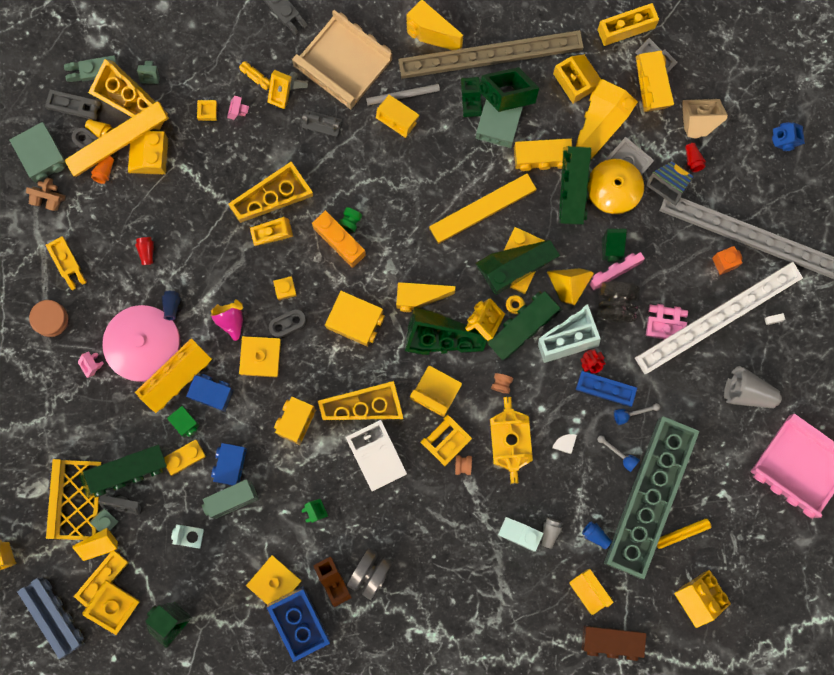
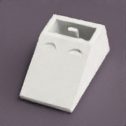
[346,420,407,491]

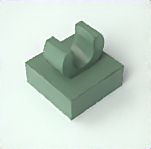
[137,61,160,84]

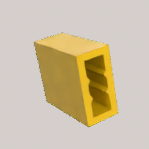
[325,291,385,347]

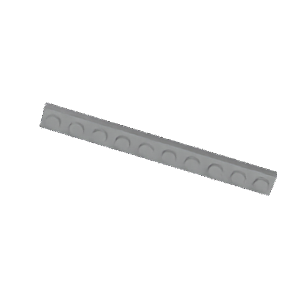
[659,198,834,279]

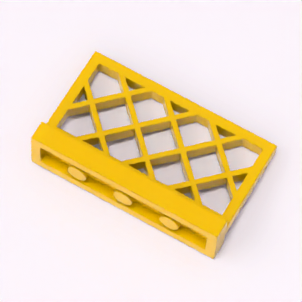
[46,459,102,540]

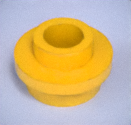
[506,295,525,314]

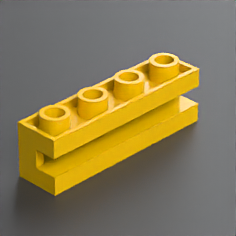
[135,338,212,413]

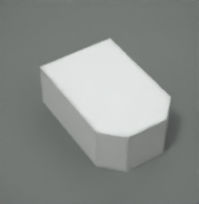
[765,313,785,325]

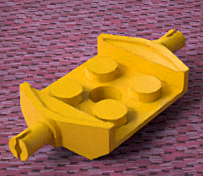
[490,397,533,484]

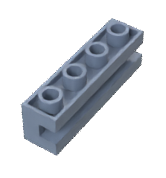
[17,578,85,659]

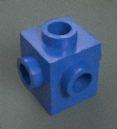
[772,122,805,151]

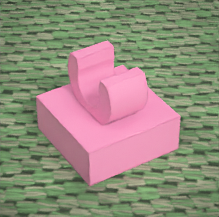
[227,96,249,120]
[78,352,103,378]

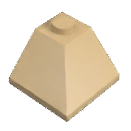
[682,99,728,138]

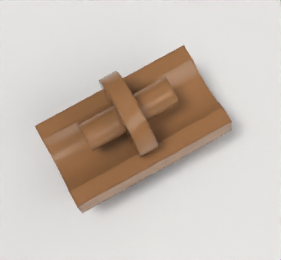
[26,178,66,211]

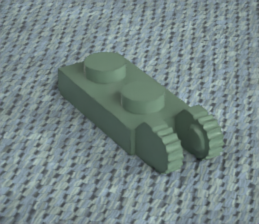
[64,55,117,82]

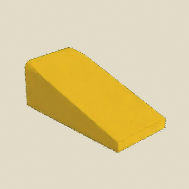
[250,217,293,246]
[72,528,118,561]

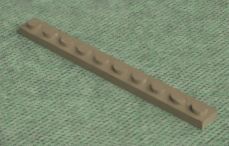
[398,30,584,79]

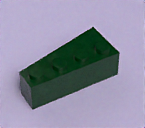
[558,146,591,224]
[487,291,563,360]
[79,444,167,498]
[145,602,192,649]

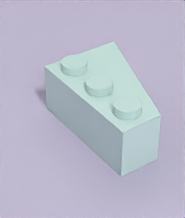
[538,304,601,363]

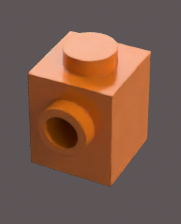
[712,246,742,275]

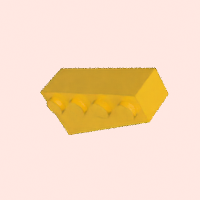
[88,59,168,130]
[228,162,313,223]
[318,381,403,420]

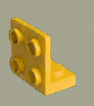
[410,366,462,417]

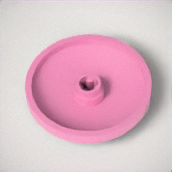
[103,305,180,382]

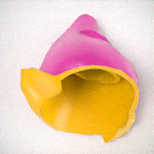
[211,299,243,341]

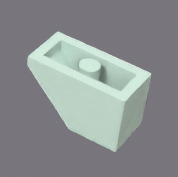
[498,517,543,552]

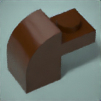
[313,556,352,607]

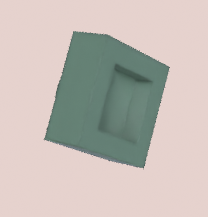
[90,508,118,532]

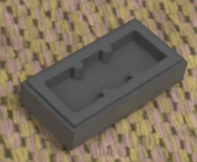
[98,495,141,515]

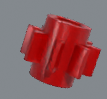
[580,349,606,374]

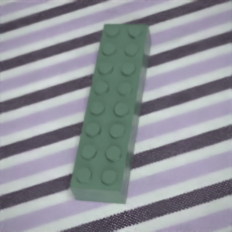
[604,416,699,579]

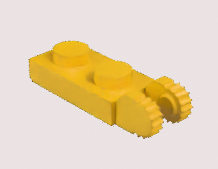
[46,236,86,290]

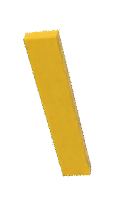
[65,101,169,177]
[429,174,536,244]

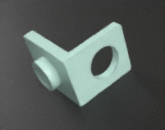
[171,524,204,548]

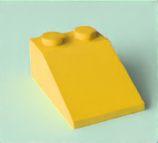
[406,0,463,50]

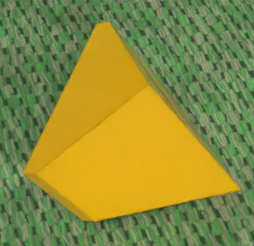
[547,268,594,305]

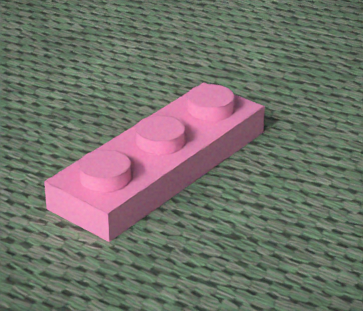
[589,252,645,291]

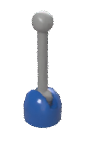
[614,403,660,425]
[597,435,640,472]

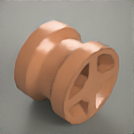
[491,373,513,394]
[455,455,472,475]

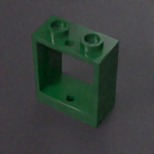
[479,67,539,112]

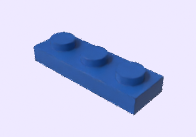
[576,371,637,407]

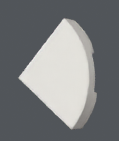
[552,434,577,454]

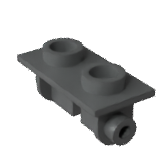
[302,110,342,137]

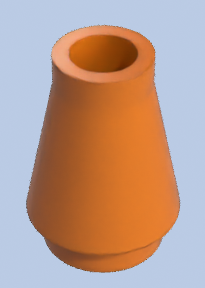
[91,156,114,184]

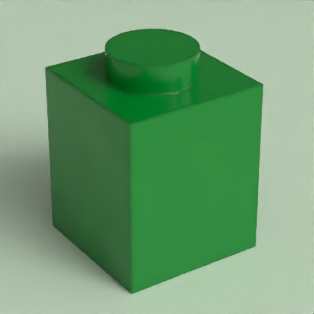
[167,406,200,437]

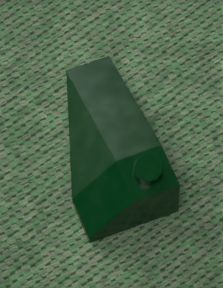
[475,240,560,295]
[405,308,487,355]

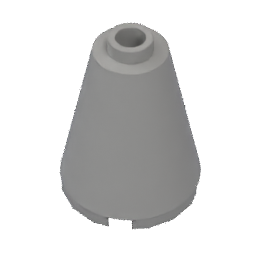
[724,366,782,408]

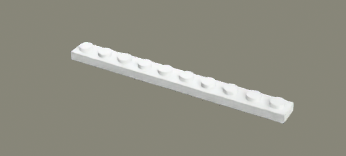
[635,262,803,374]

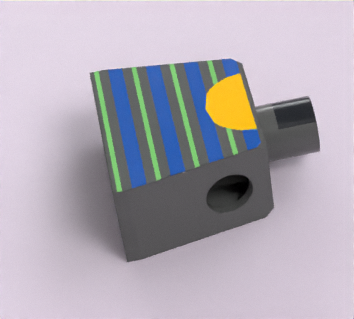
[647,162,693,206]

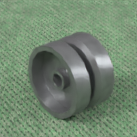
[347,548,393,600]

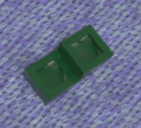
[461,77,482,117]

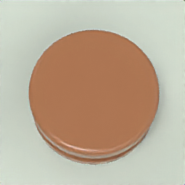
[29,300,68,337]

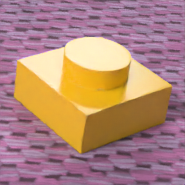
[197,100,217,121]
[273,276,297,300]

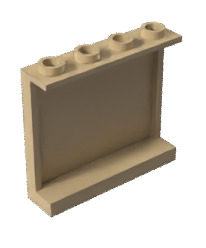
[292,10,392,109]

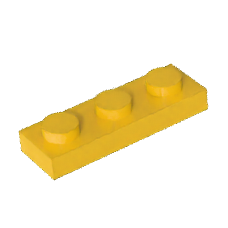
[73,550,129,607]

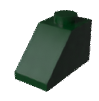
[602,229,627,263]

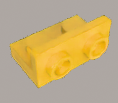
[465,298,505,341]

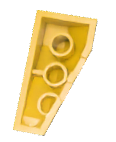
[576,79,638,159]

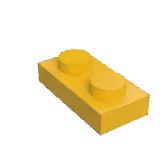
[164,440,206,476]

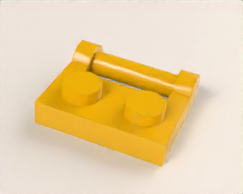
[420,415,472,466]

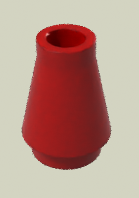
[685,143,706,172]
[135,237,154,265]

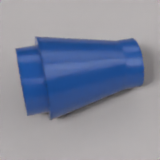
[582,521,612,549]

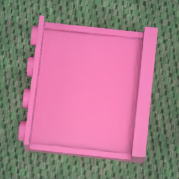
[750,414,834,519]

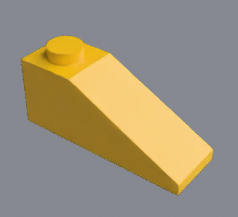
[396,282,455,312]

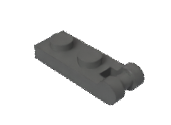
[45,90,101,121]

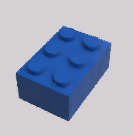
[267,586,330,662]

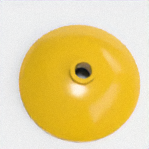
[587,159,644,214]

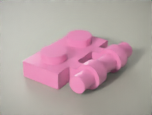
[646,304,688,339]

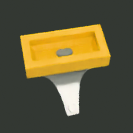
[268,70,308,109]

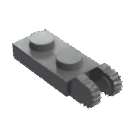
[263,0,307,35]

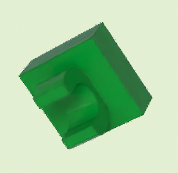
[302,499,328,523]

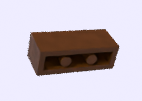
[582,626,646,661]

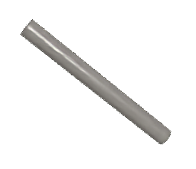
[366,84,440,106]

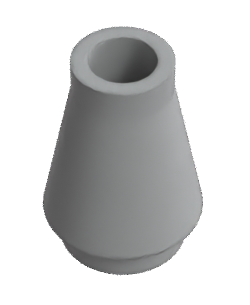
[541,518,562,549]

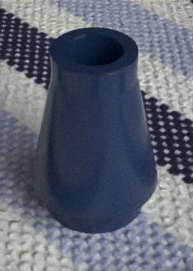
[162,291,181,321]

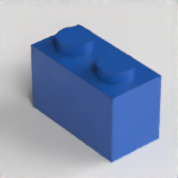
[186,374,234,412]
[211,443,247,486]

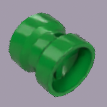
[339,207,363,233]

